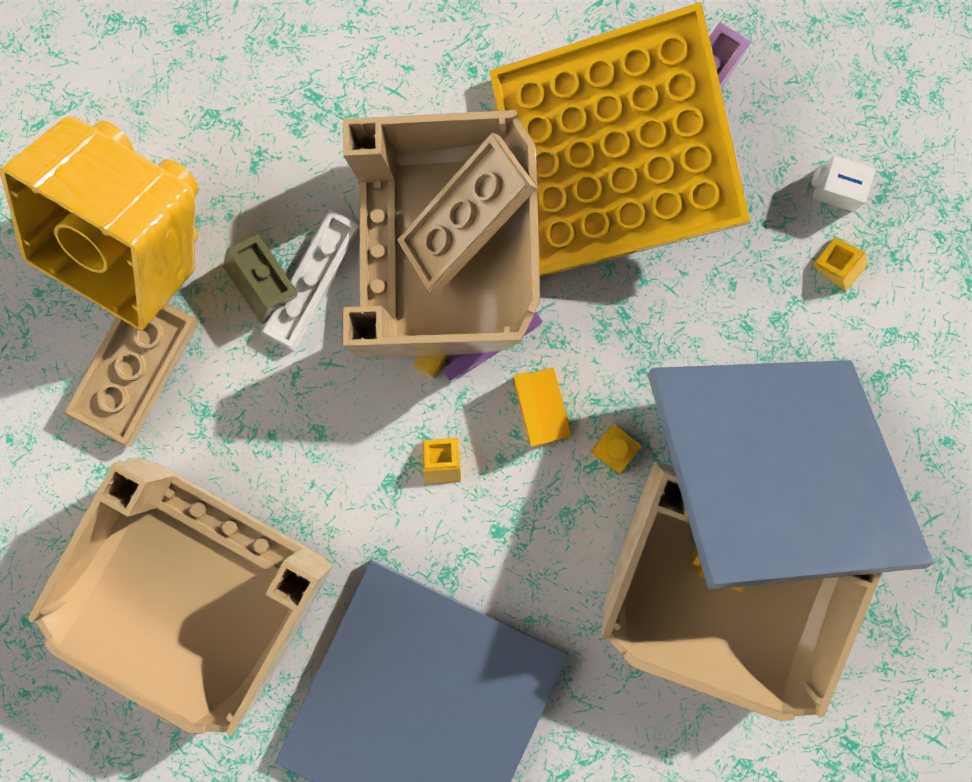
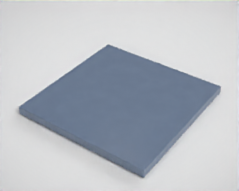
[648,360,934,590]
[275,559,569,782]

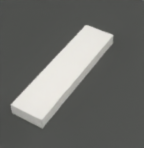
[261,209,360,351]

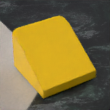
[813,237,867,291]
[414,355,451,379]
[422,438,461,484]

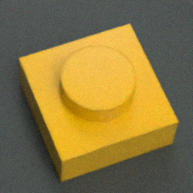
[590,424,642,474]

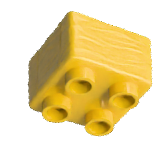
[0,116,199,331]

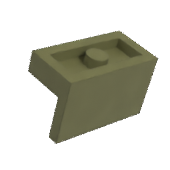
[223,234,298,324]

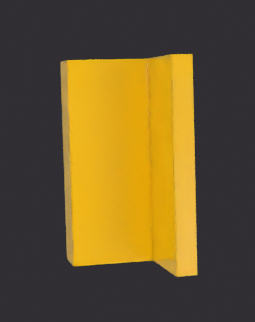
[512,367,572,447]

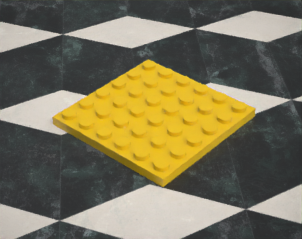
[489,2,751,277]

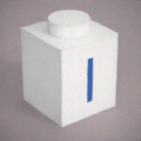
[811,156,876,212]

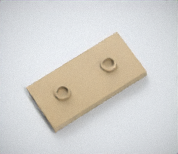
[397,132,537,295]
[63,304,200,447]

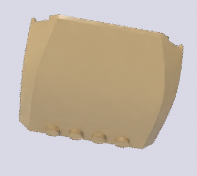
[343,110,540,358]
[28,458,333,736]
[602,461,882,721]

